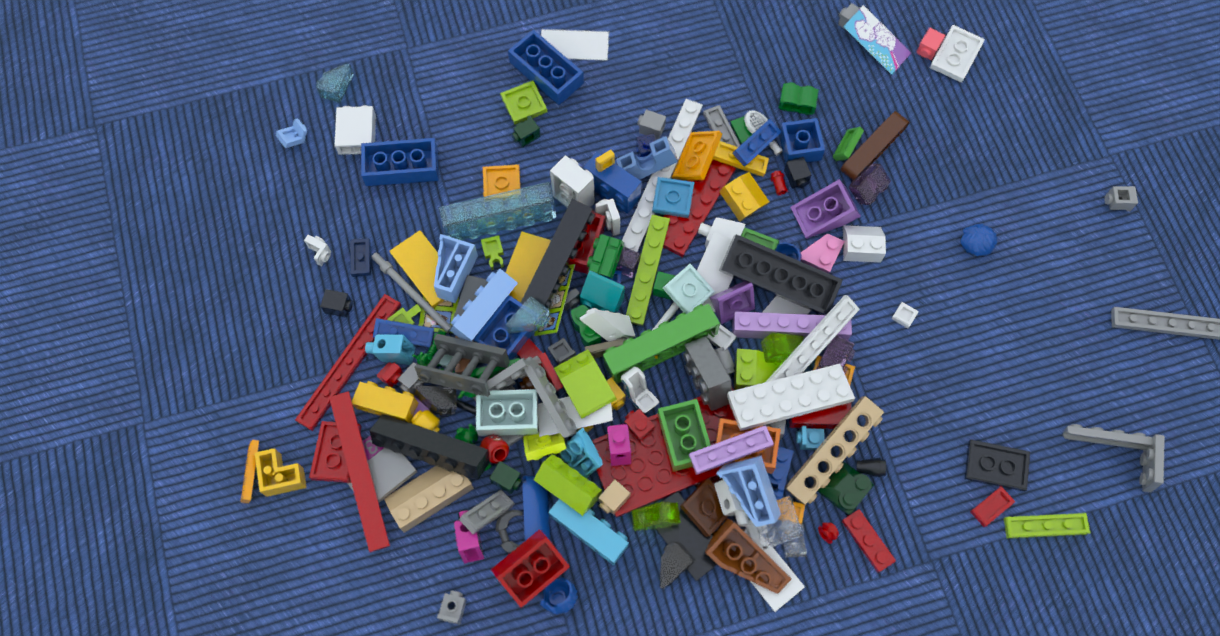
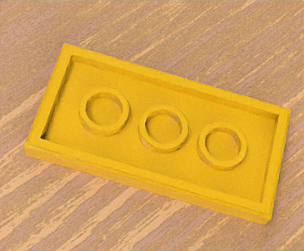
[389,230,444,308]
[505,231,551,310]

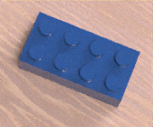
[508,29,584,105]
[361,138,439,186]

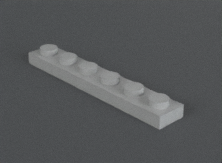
[1111,307,1220,340]

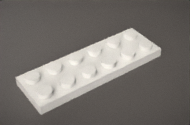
[727,364,855,431]

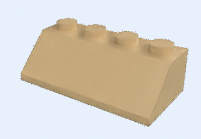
[384,466,474,533]

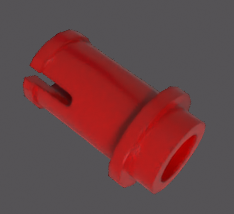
[770,171,788,196]

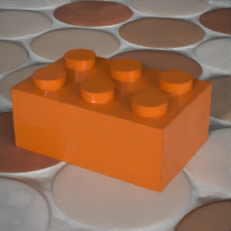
[715,418,781,474]

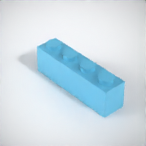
[548,499,629,566]

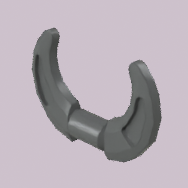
[496,510,523,553]

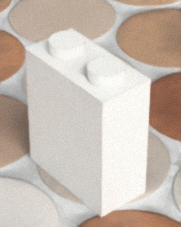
[335,105,376,155]

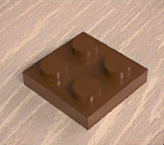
[680,478,728,537]

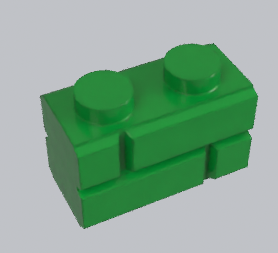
[587,234,624,279]

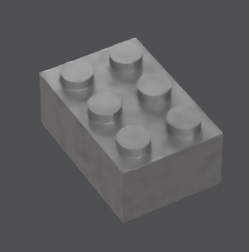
[683,336,732,411]

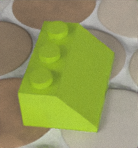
[534,454,602,516]

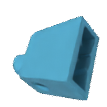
[365,335,416,365]

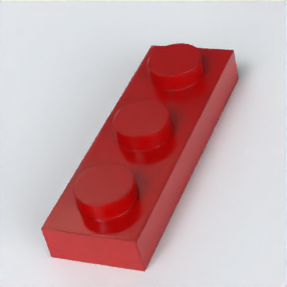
[842,509,896,573]

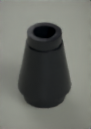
[857,457,886,478]

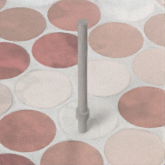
[371,253,451,333]

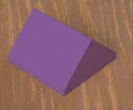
[710,282,755,324]

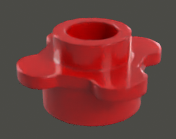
[818,522,839,544]

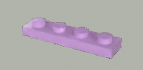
[689,425,774,475]

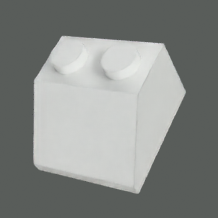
[843,225,886,263]

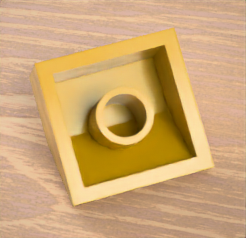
[719,172,769,222]

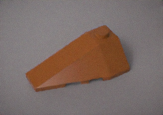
[705,519,791,594]

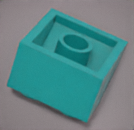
[580,271,625,313]

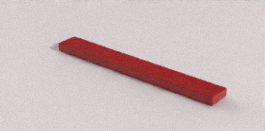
[295,294,401,431]
[329,391,390,553]

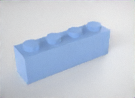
[450,269,518,341]

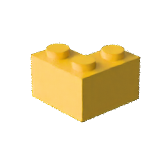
[255,448,307,497]

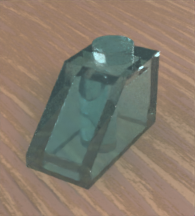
[316,63,353,103]
[505,296,550,333]

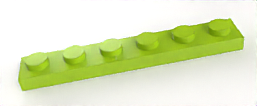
[626,215,670,326]

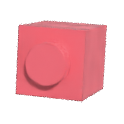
[916,28,946,61]

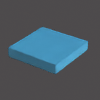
[652,177,694,218]

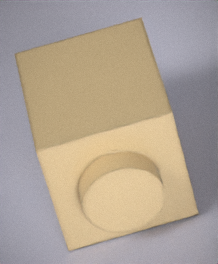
[599,480,630,515]

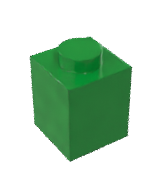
[653,271,675,300]

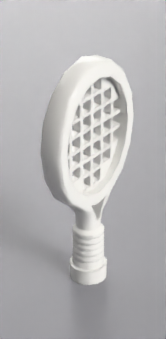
[744,110,783,156]

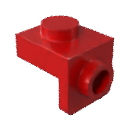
[377,362,403,388]
[624,409,655,440]

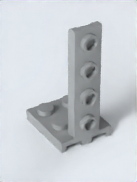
[487,356,577,438]
[1063,424,1164,493]

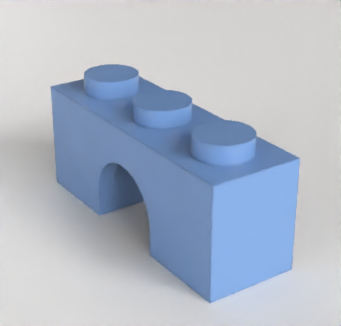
[616,136,678,180]

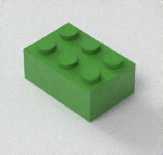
[657,399,711,472]

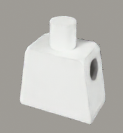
[698,218,745,248]
[714,479,749,527]

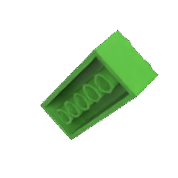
[603,303,720,384]

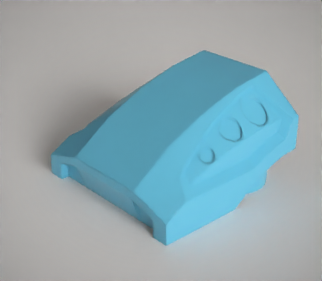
[560,428,603,478]

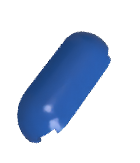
[523,475,550,541]

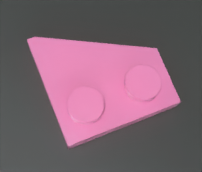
[801,234,845,273]

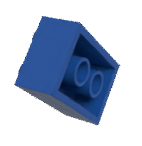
[583,152,642,214]
[473,295,541,360]

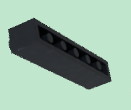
[521,199,596,313]
[370,414,490,480]

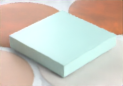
[663,264,715,314]

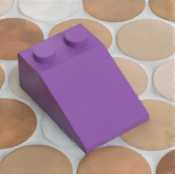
[791,179,861,239]

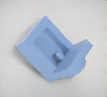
[276,118,307,148]

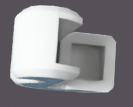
[621,367,659,414]

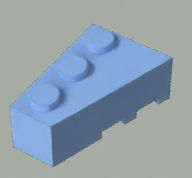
[434,234,478,303]
[717,456,781,527]

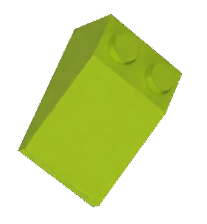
[554,349,617,419]
[734,349,786,390]

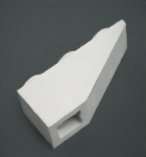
[580,308,636,342]

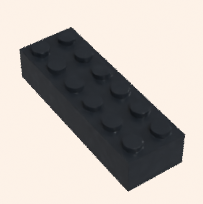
[719,234,843,315]

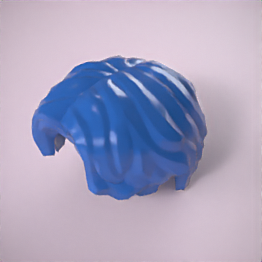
[960,224,998,256]
[540,578,577,615]

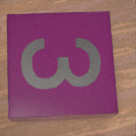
[363,435,384,460]

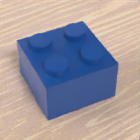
[779,118,825,163]

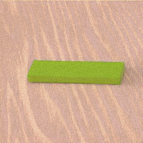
[1003,513,1090,539]

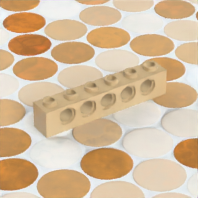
[785,396,884,505]

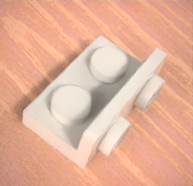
[595,199,620,236]

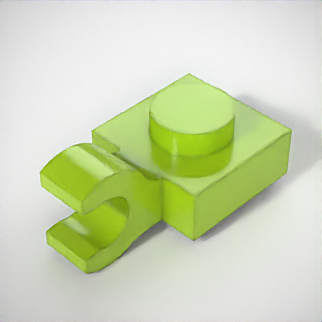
[387,304,422,324]

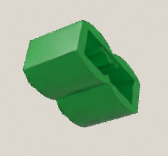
[778,82,818,115]
[571,305,601,347]

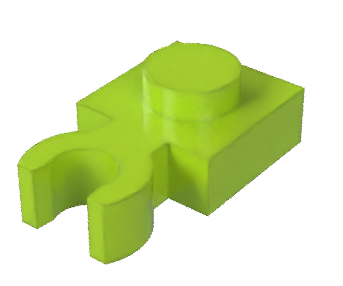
[481,235,504,270]

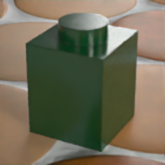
[489,461,523,494]

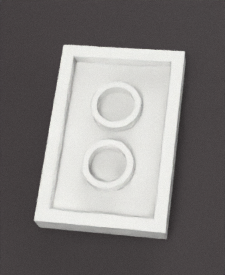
[930,25,985,83]

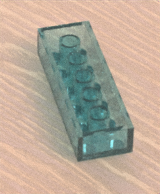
[439,182,556,241]

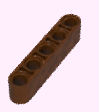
[840,111,910,182]

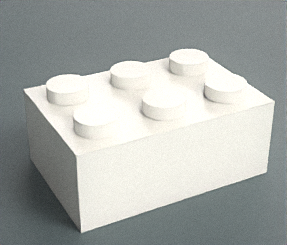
[550,155,594,208]

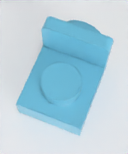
[796,426,824,450]

